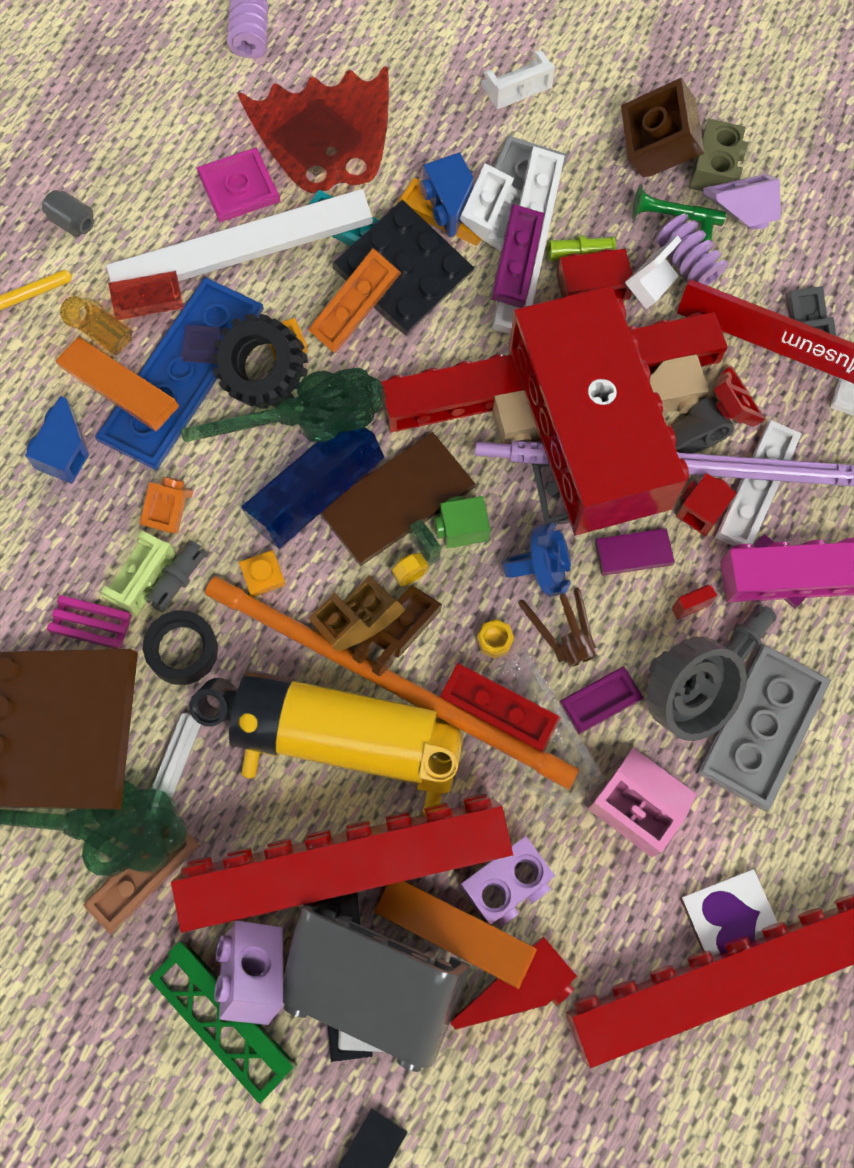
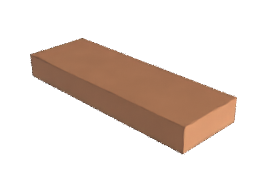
[83,816,201,934]

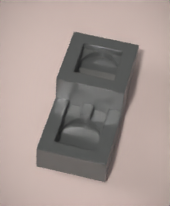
[786,286,836,336]

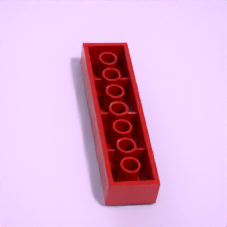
[171,794,514,933]

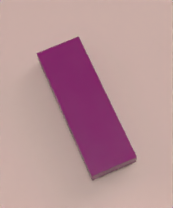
[490,204,545,308]

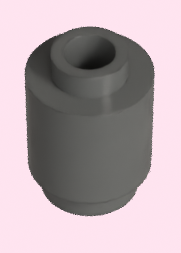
[42,190,94,237]

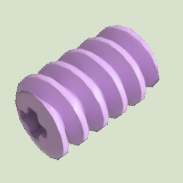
[227,0,269,58]
[657,213,729,285]

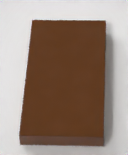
[318,432,476,567]

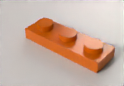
[308,248,401,353]

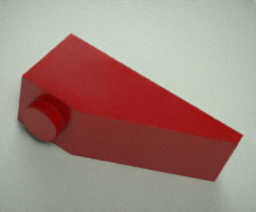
[450,937,578,1030]

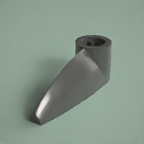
[672,397,734,453]

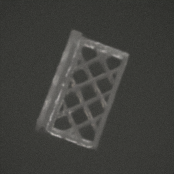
[471,647,606,830]

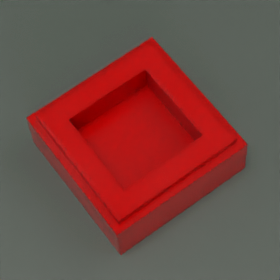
[672,584,718,620]

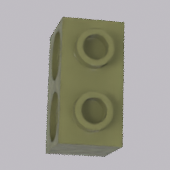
[689,118,748,192]

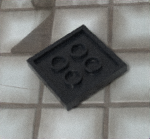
[333,200,475,336]

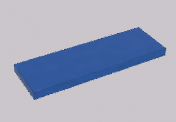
[95,277,264,471]

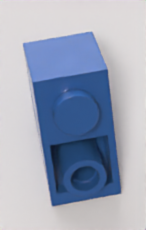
[419,152,474,238]
[25,396,89,484]

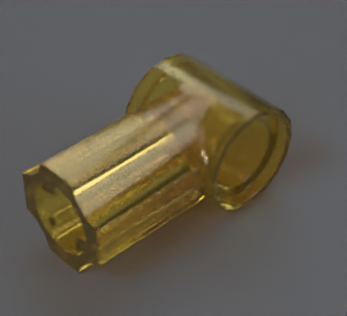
[60,296,133,355]

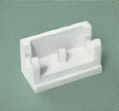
[481,50,555,109]

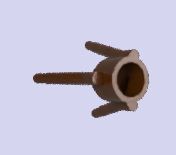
[518,588,597,667]

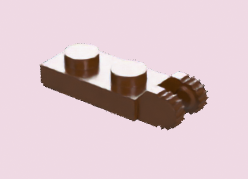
[352,585,442,676]

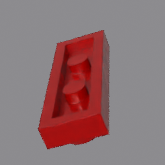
[440,663,562,752]

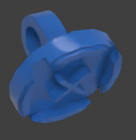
[501,522,571,597]

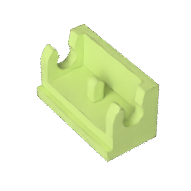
[100,531,176,616]

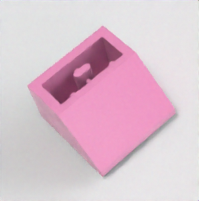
[588,747,697,858]

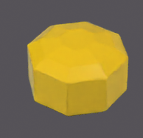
[392,553,429,587]
[476,619,514,659]

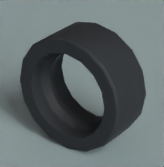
[142,610,218,685]

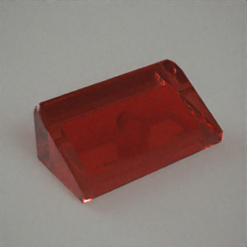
[108,270,184,321]

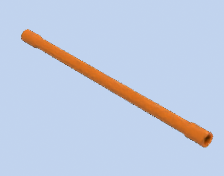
[205,576,580,790]

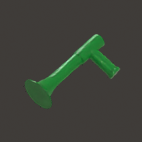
[632,184,726,243]

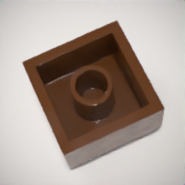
[621,78,705,177]

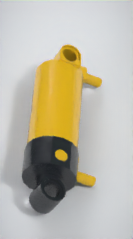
[189,669,463,814]

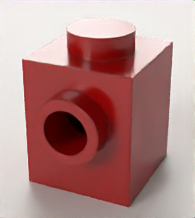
[676,473,737,537]

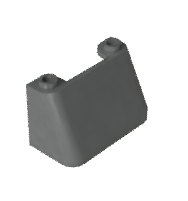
[283,900,471,1072]

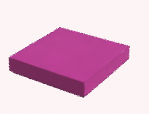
[196,147,281,223]

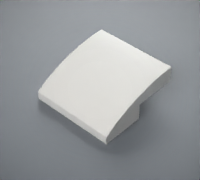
[460,163,522,252]

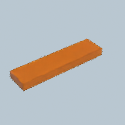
[55,337,179,432]
[374,881,537,989]

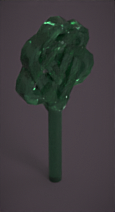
[181,368,387,442]
[0,780,187,877]

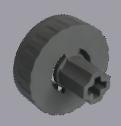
[646,636,747,741]

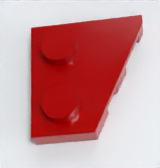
[713,365,766,427]

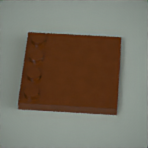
[0,649,138,810]

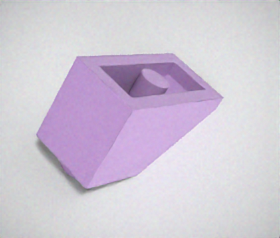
[703,174,781,229]

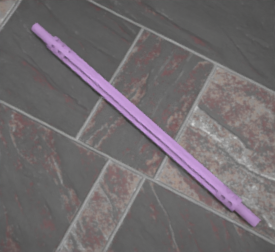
[475,441,854,487]

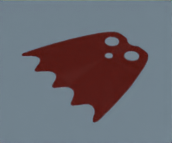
[238,66,389,193]

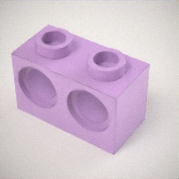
[460,836,555,928]

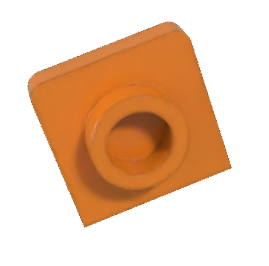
[140,477,194,534]

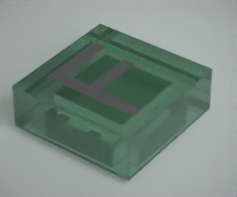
[409,520,441,566]

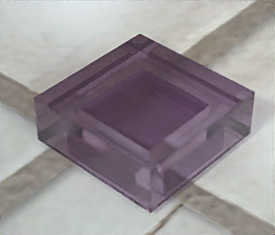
[181,325,222,364]

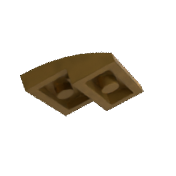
[308,575,406,651]

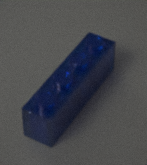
[241,416,385,549]

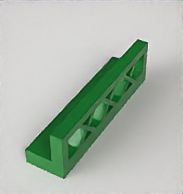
[148,941,297,1104]

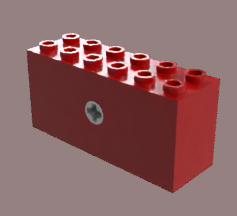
[509,285,689,536]

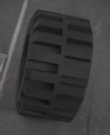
[211,314,308,409]

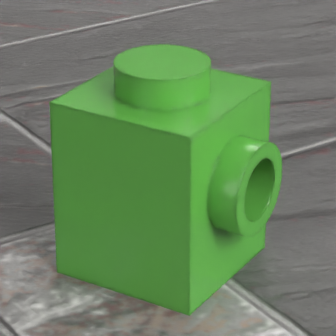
[434,496,491,549]

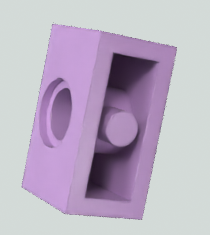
[214,920,283,1025]

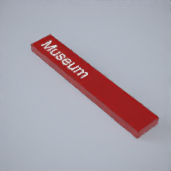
[677,279,854,384]

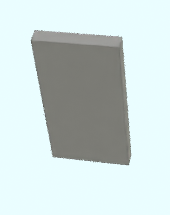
[697,644,831,812]

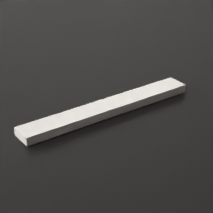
[106,189,373,298]

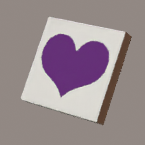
[680,869,778,957]

